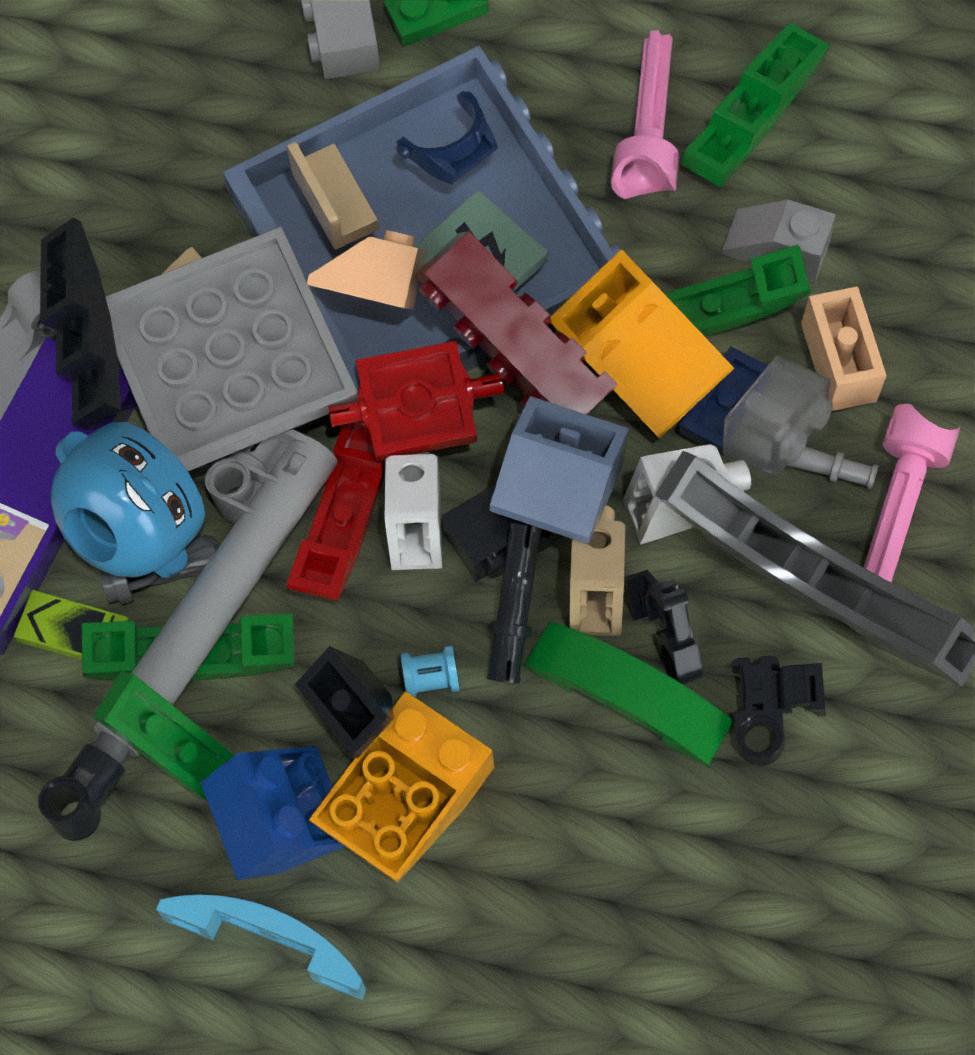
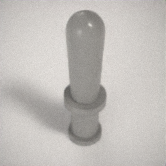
[765,438,879,490]

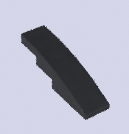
[40,218,121,431]

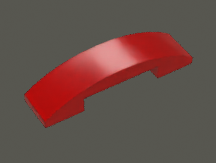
[287,421,386,601]

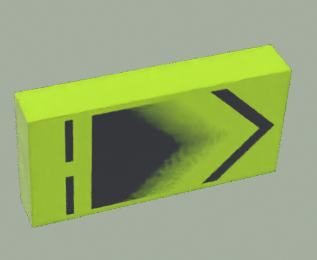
[14,590,130,661]

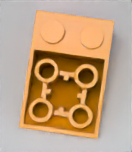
[550,249,734,438]
[309,691,495,883]

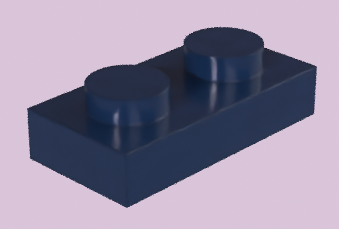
[679,346,774,457]

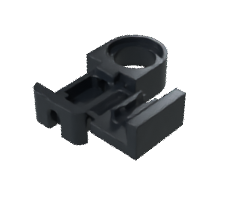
[624,570,703,684]
[731,656,826,766]

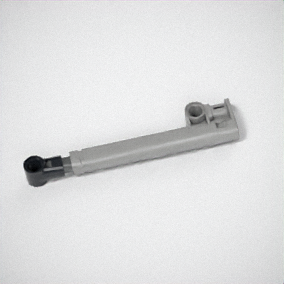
[38,429,338,841]

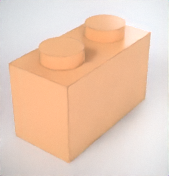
[801,286,887,412]

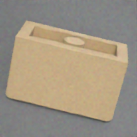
[286,141,379,250]

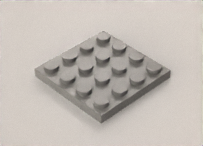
[106,226,358,471]

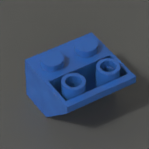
[200,746,345,880]

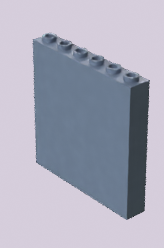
[223,45,620,393]

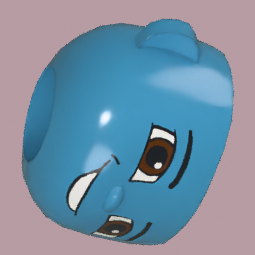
[50,422,205,578]

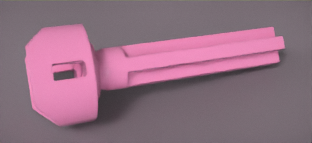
[611,30,680,199]
[864,404,960,582]

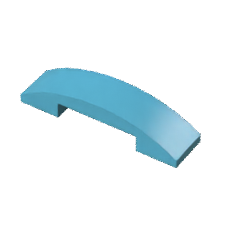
[156,895,366,1000]

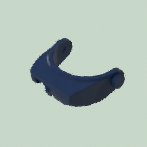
[396,91,498,184]

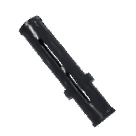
[487,523,542,684]

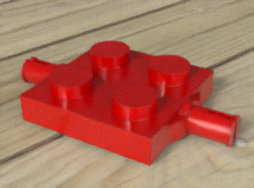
[328,341,504,462]

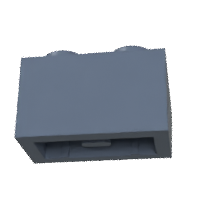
[489,396,629,544]

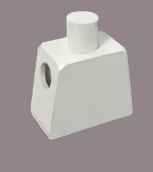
[623,444,751,544]
[385,451,443,570]

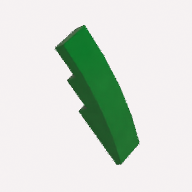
[680,22,830,188]

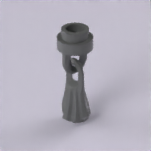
[100,535,220,605]

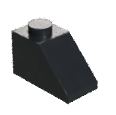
[295,646,394,758]

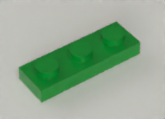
[92,671,234,801]

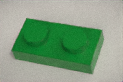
[383,0,489,47]

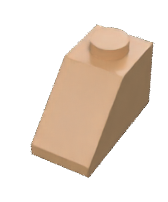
[307,230,427,309]

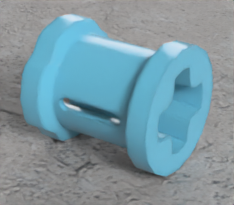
[400,645,460,698]

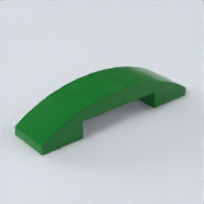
[664,244,811,337]
[82,614,295,681]
[524,622,734,767]

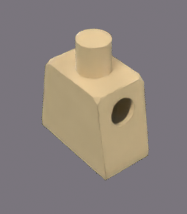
[570,506,625,637]

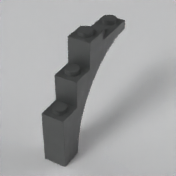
[655,451,975,687]

